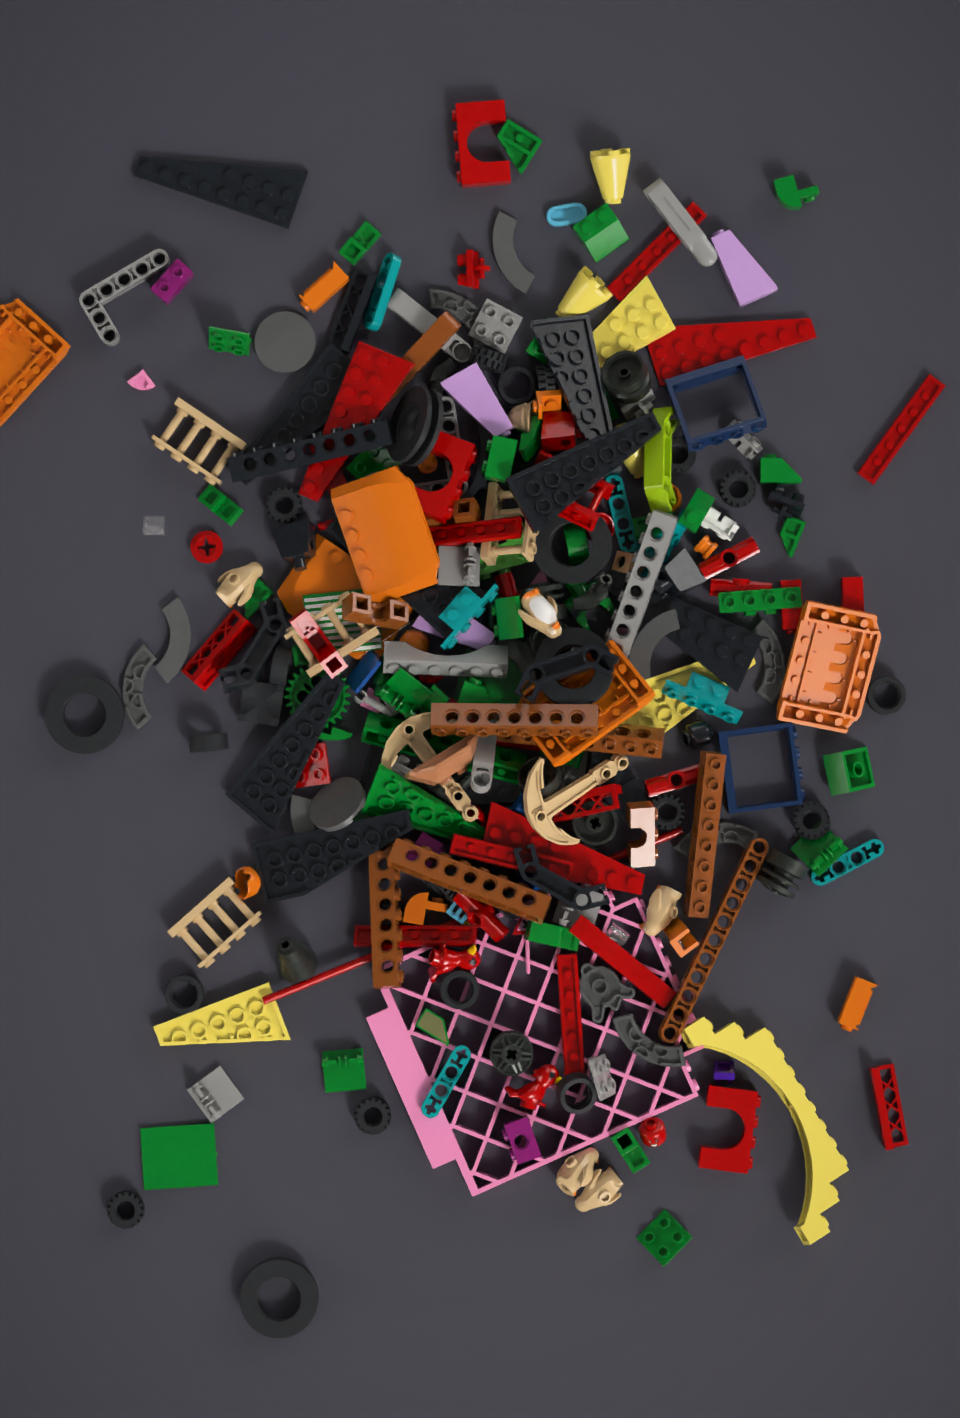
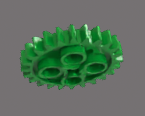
[284,664,351,728]

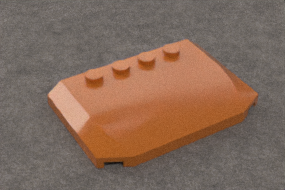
[0,298,71,427]
[331,466,440,603]
[277,533,414,660]
[776,600,881,734]
[518,640,655,767]

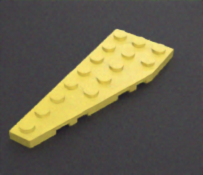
[621,658,756,732]

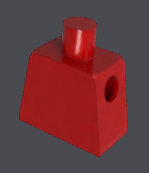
[541,411,582,452]

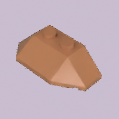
[404,735,478,786]

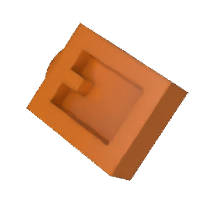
[532,389,562,420]

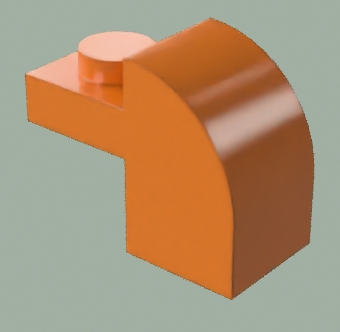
[403,892,448,925]

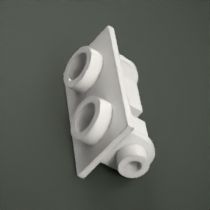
[701,507,739,541]

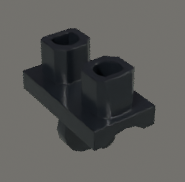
[765,485,806,521]

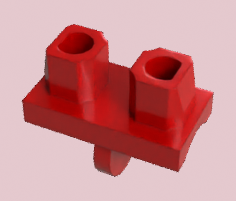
[457,249,490,289]

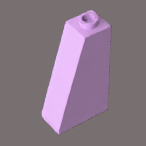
[710,229,778,308]
[440,362,513,437]
[412,615,497,650]

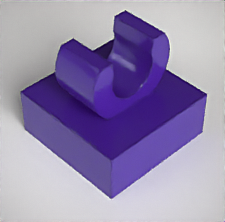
[713,1061,735,1085]

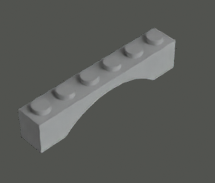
[383,641,508,678]

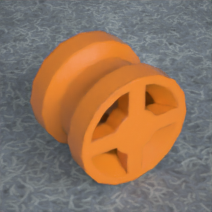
[418,454,438,475]
[693,534,718,560]

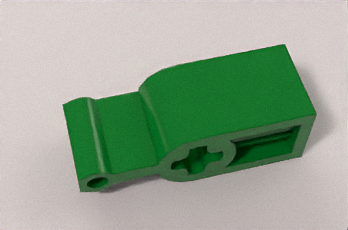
[524,920,580,951]

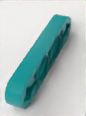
[364,252,401,332]
[606,475,637,553]
[810,839,884,886]
[421,1045,471,1118]

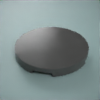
[254,311,316,373]
[309,777,366,832]

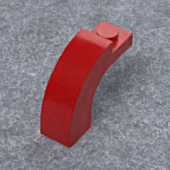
[288,609,348,679]

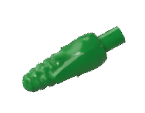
[373,653,391,697]

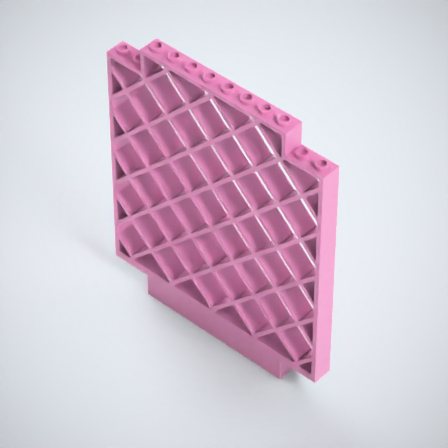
[366,881,704,1197]

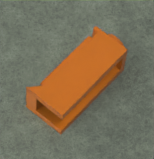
[299,262,350,313]
[663,917,699,958]
[837,976,878,1032]

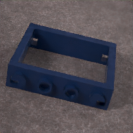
[665,355,767,452]
[717,722,805,814]

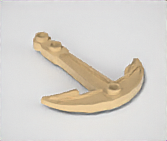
[381,712,479,822]
[523,754,629,845]

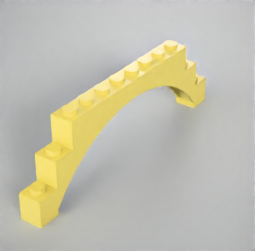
[680,1017,849,1245]

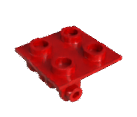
[295,742,332,788]

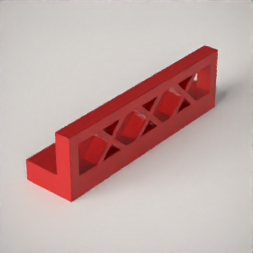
[181,609,258,691]
[540,784,622,823]
[869,1063,909,1150]

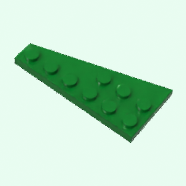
[361,764,486,840]

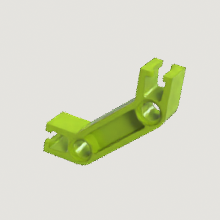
[644,406,678,513]

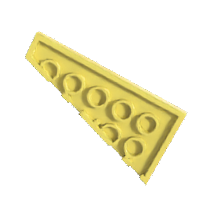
[592,275,676,370]
[153,982,291,1046]

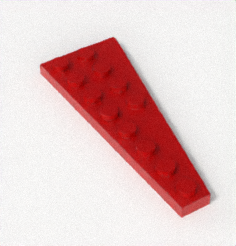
[647,318,817,387]
[298,341,415,502]
[479,802,645,895]

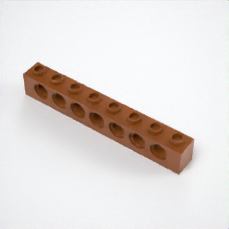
[430,703,599,738]
[497,720,665,759]
[683,750,726,918]
[368,838,404,989]
[387,838,551,925]

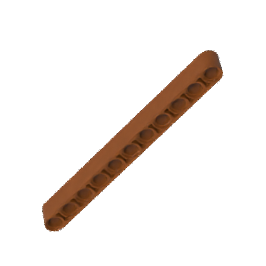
[658,838,769,1043]

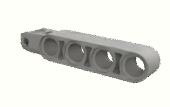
[643,178,718,267]
[387,288,472,363]
[470,719,498,793]

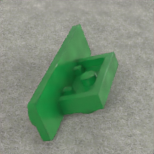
[718,587,802,616]

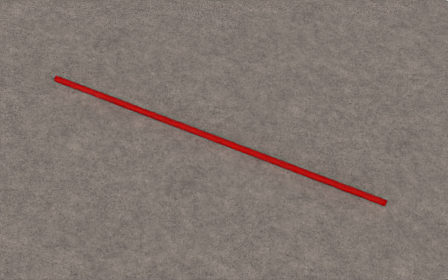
[262,826,684,1005]

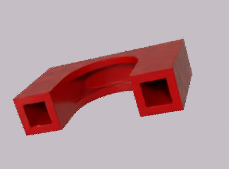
[452,99,511,188]
[415,431,479,524]
[779,576,865,634]
[697,1084,761,1174]

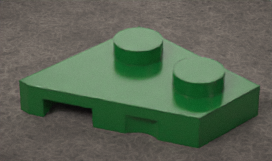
[497,119,543,175]

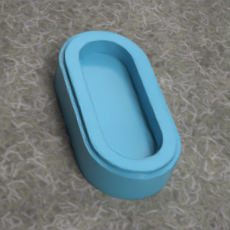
[546,203,587,227]

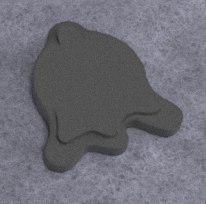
[579,963,635,1023]

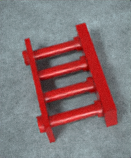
[534,450,615,532]

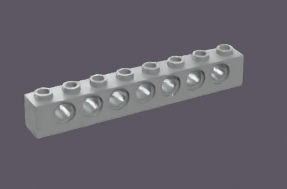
[604,509,679,659]

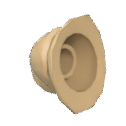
[507,401,537,433]

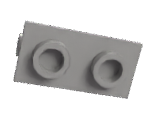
[727,419,763,460]

